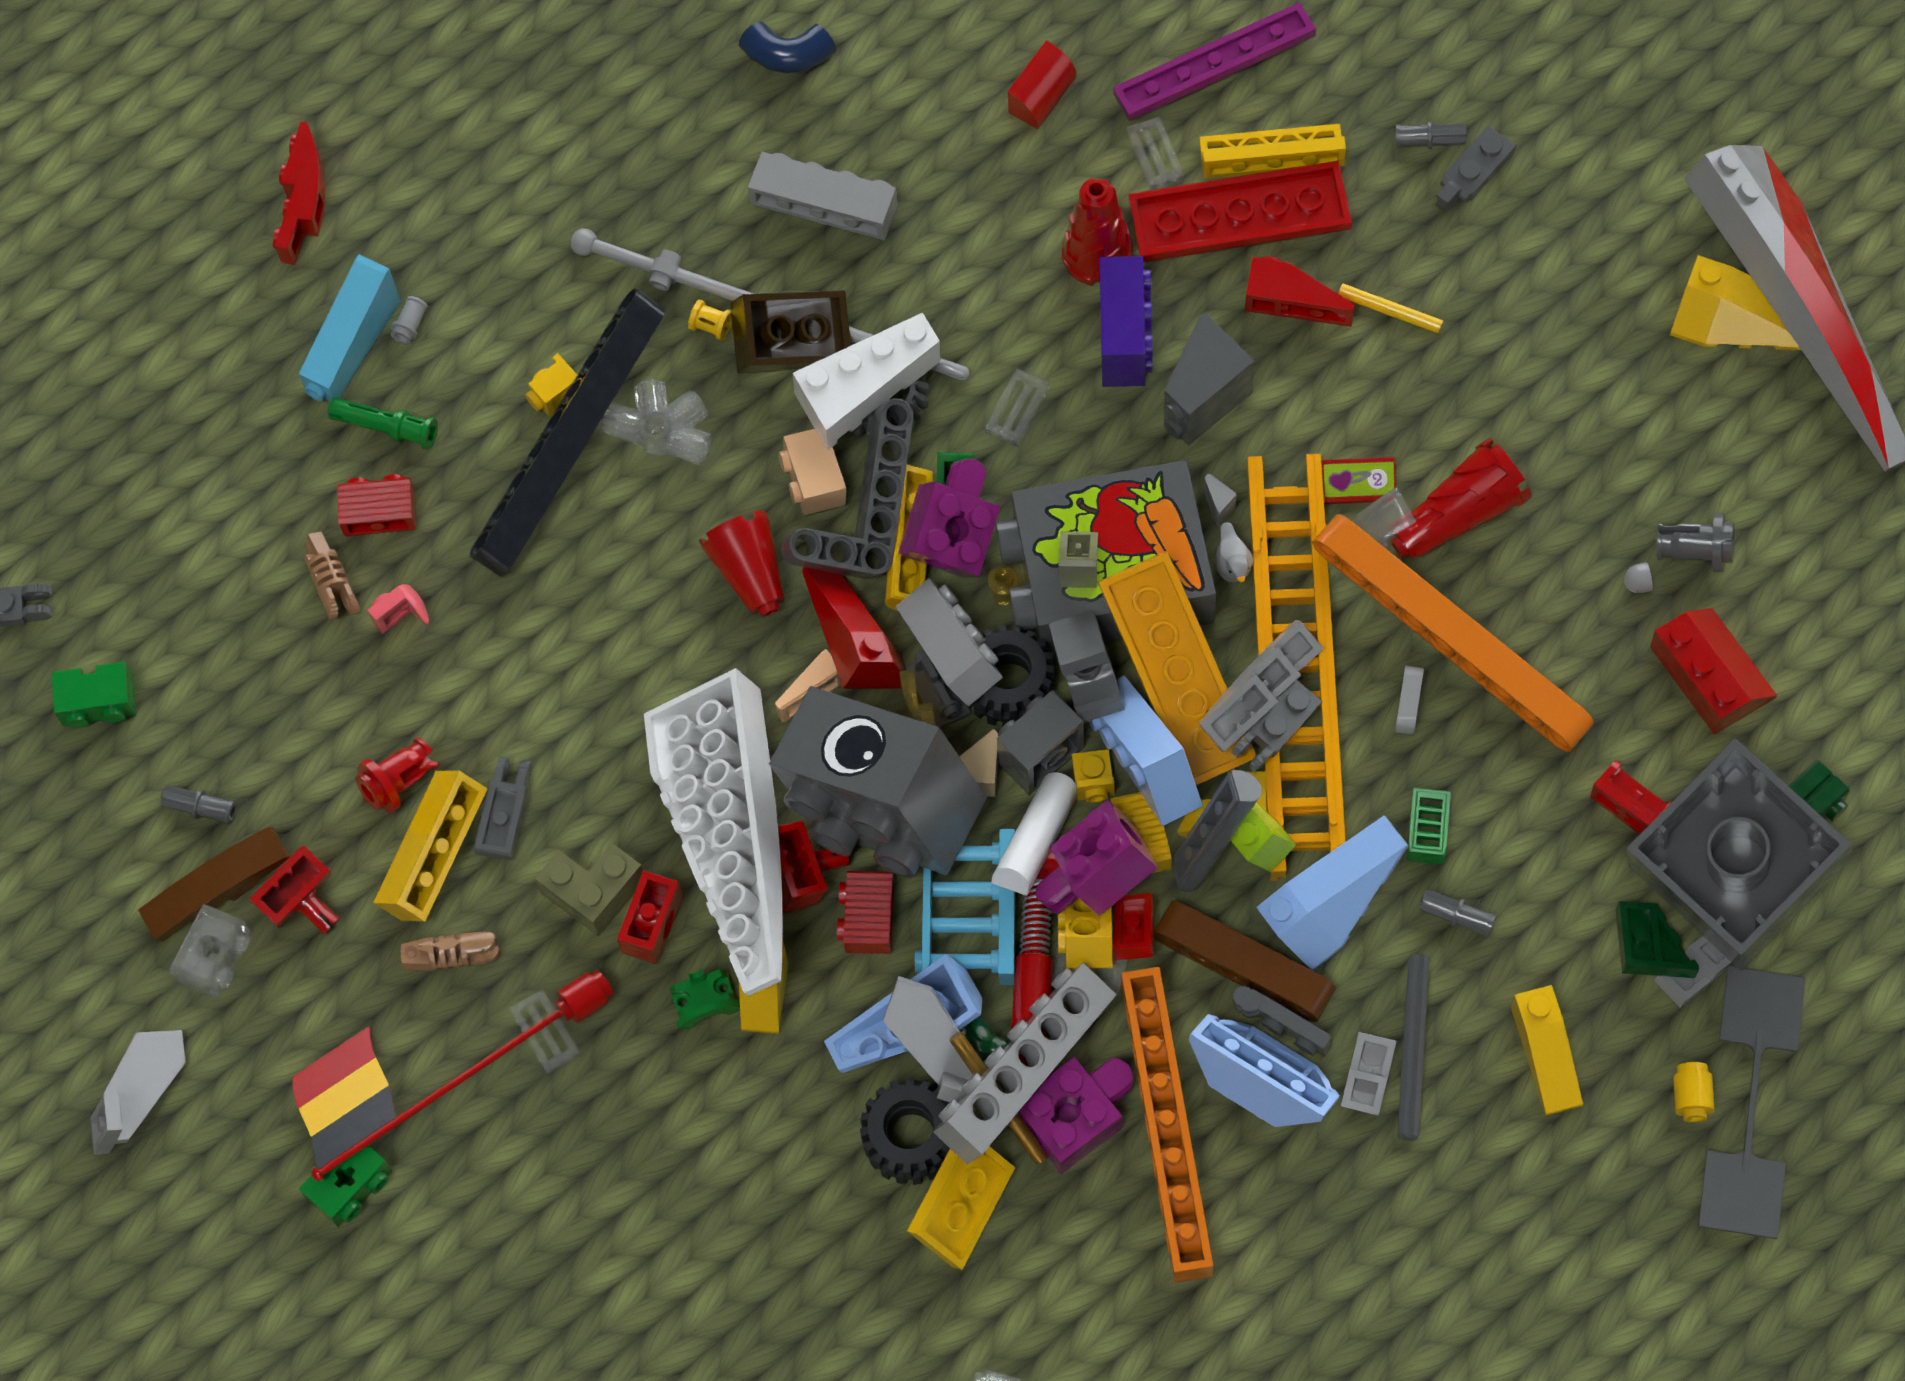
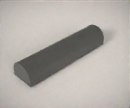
[1172,770,1262,891]

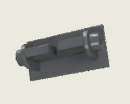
[905,649,971,728]

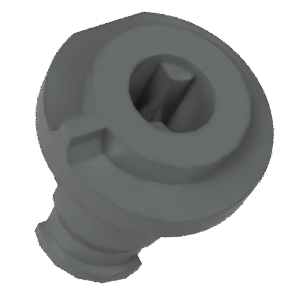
[1656,513,1735,572]

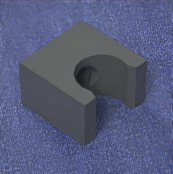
[1049,609,1125,723]

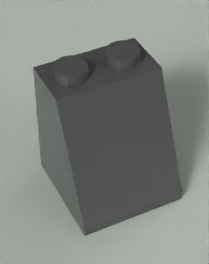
[1164,313,1255,446]

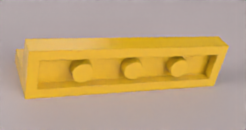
[1199,124,1346,179]

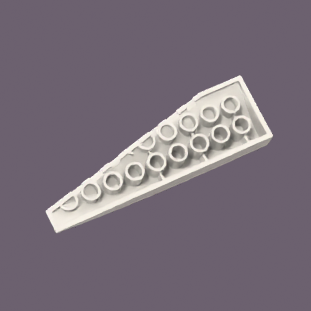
[644,668,783,996]

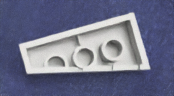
[793,313,940,451]

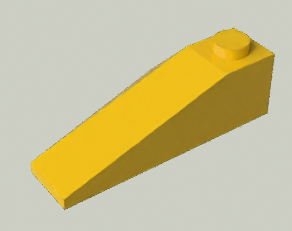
[1670,255,1801,350]

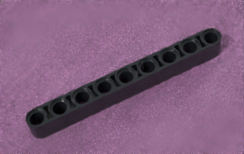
[470,288,665,577]

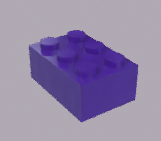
[1100,256,1153,387]

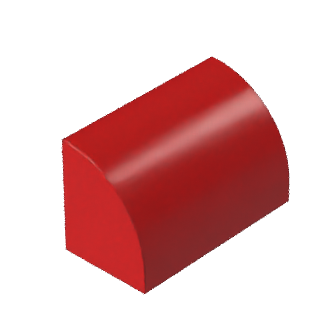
[1007,40,1076,129]

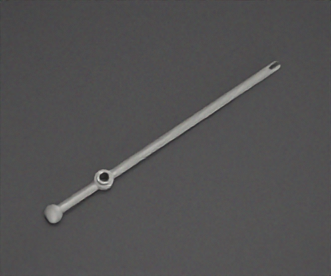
[571,228,969,380]

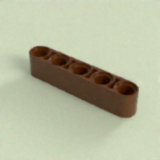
[1154,901,1336,1022]

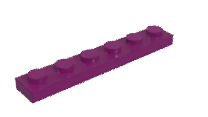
[1113,2,1316,121]

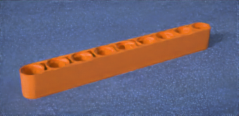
[1312,514,1594,752]

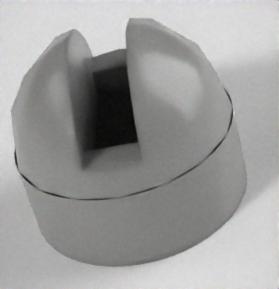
[1624,562,1653,593]

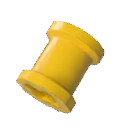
[688,299,732,341]

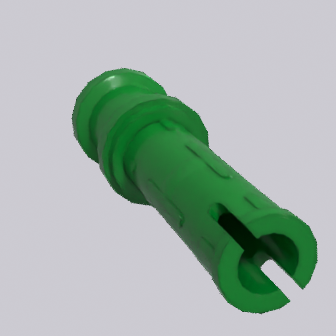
[327,397,438,450]

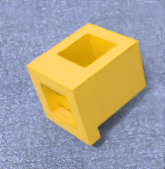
[525,353,577,418]

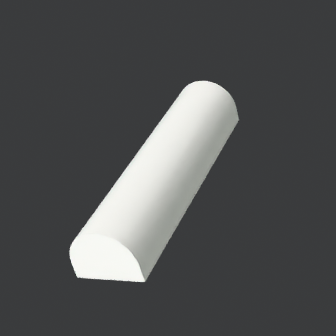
[991,772,1077,896]

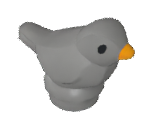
[1216,523,1253,583]

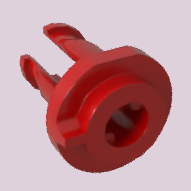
[355,737,439,813]

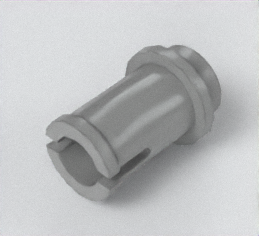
[390,296,428,344]

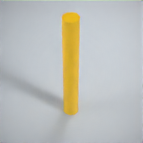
[1338,283,1444,334]

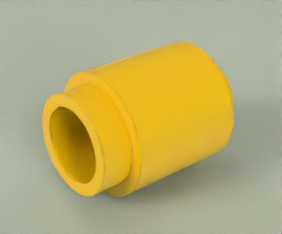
[1673,1062,1715,1122]

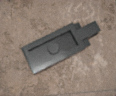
[1435,126,1516,213]

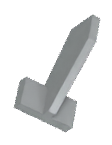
[883,976,975,1110]
[90,1030,186,1155]

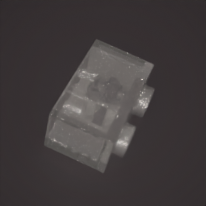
[169,904,251,999]

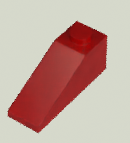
[1245,256,1354,327]

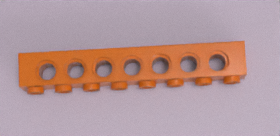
[1121,967,1214,1283]

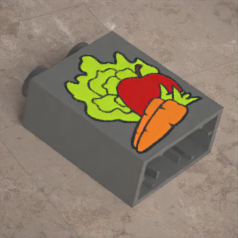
[995,460,1216,652]

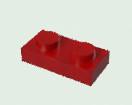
[1112,893,1155,961]

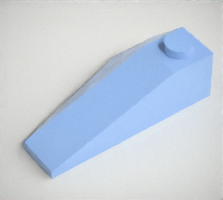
[1256,816,1409,971]
[824,954,982,1073]

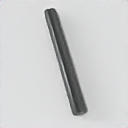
[1397,954,1430,1141]

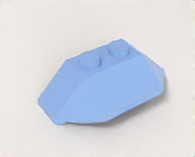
[1188,1014,1339,1127]

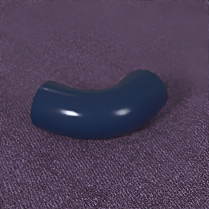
[739,21,837,73]

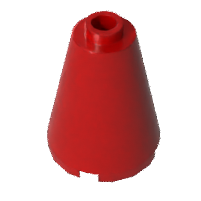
[699,510,785,617]

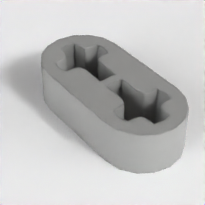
[1395,665,1424,736]

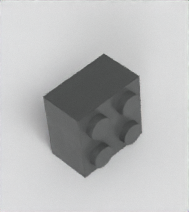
[997,690,1084,796]

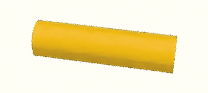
[885,465,933,611]

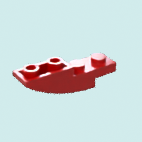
[273,121,325,265]

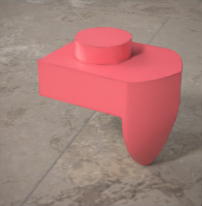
[367,584,429,634]

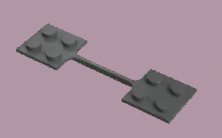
[1698,966,1805,1239]

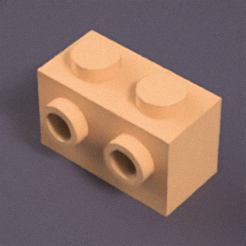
[778,429,846,516]

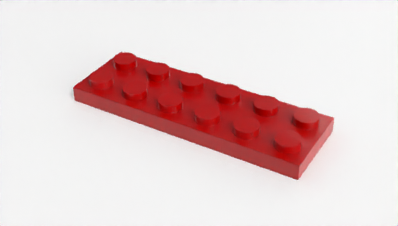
[1128,160,1352,262]

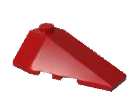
[801,567,911,689]

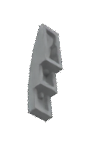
[1198,620,1324,752]

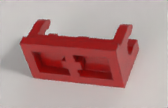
[1590,760,1672,835]

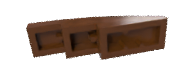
[138,826,290,942]

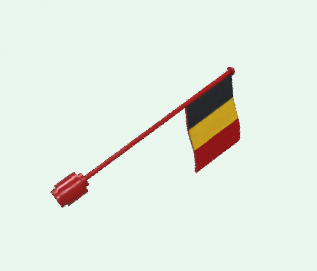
[292,970,614,1181]

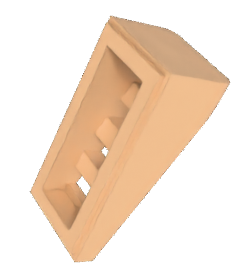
[775,649,842,723]

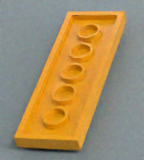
[1097,551,1256,785]

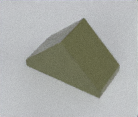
[1059,532,1098,588]

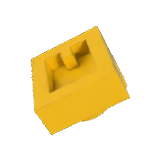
[1072,749,1115,803]

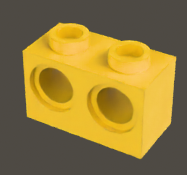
[1058,898,1113,968]

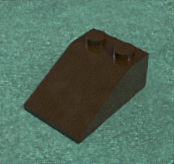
[730,290,851,374]

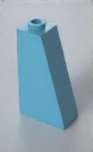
[299,254,401,401]

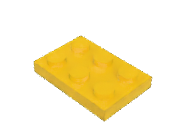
[907,1146,1015,1270]

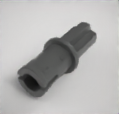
[1396,121,1467,149]
[161,785,237,824]
[1419,889,1496,938]

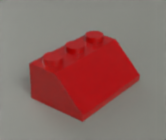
[1650,608,1777,735]

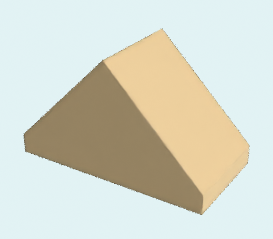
[960,729,999,797]

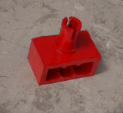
[778,820,849,913]
[249,845,340,935]

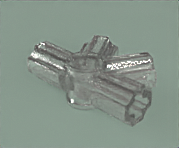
[599,379,712,465]

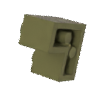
[535,843,643,937]

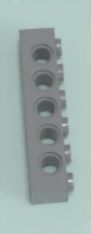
[933,963,1117,1164]

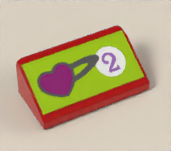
[1321,457,1396,504]

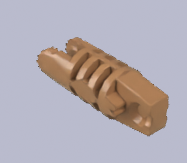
[304,532,360,619]
[400,931,501,971]

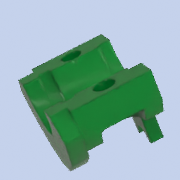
[670,969,740,1030]

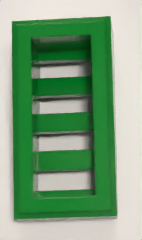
[1406,788,1451,865]

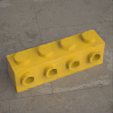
[373,770,487,922]

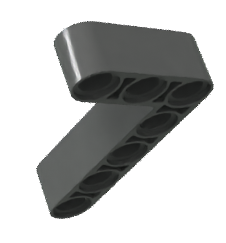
[781,399,913,579]

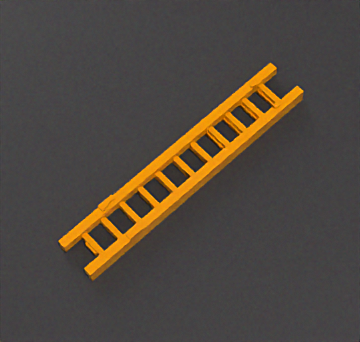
[1247,454,1346,881]

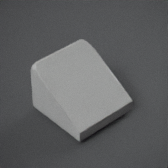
[1204,474,1236,527]

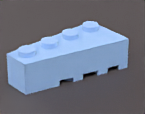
[1088,676,1203,826]

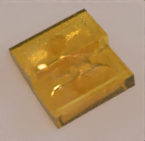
[899,670,936,726]

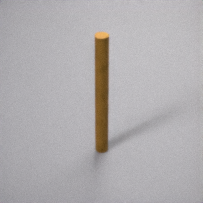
[949,1032,1048,1165]

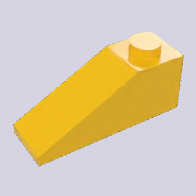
[1511,985,1583,1116]

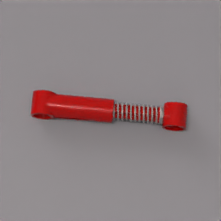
[1010,850,1059,1067]

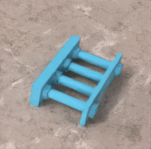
[915,829,1016,985]

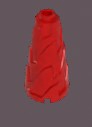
[1062,178,1133,286]
[1390,438,1532,559]

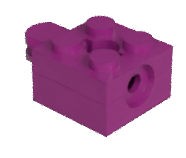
[898,459,1001,578]
[1036,800,1158,916]
[1018,1057,1133,1175]

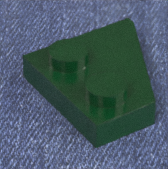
[1616,901,1699,978]

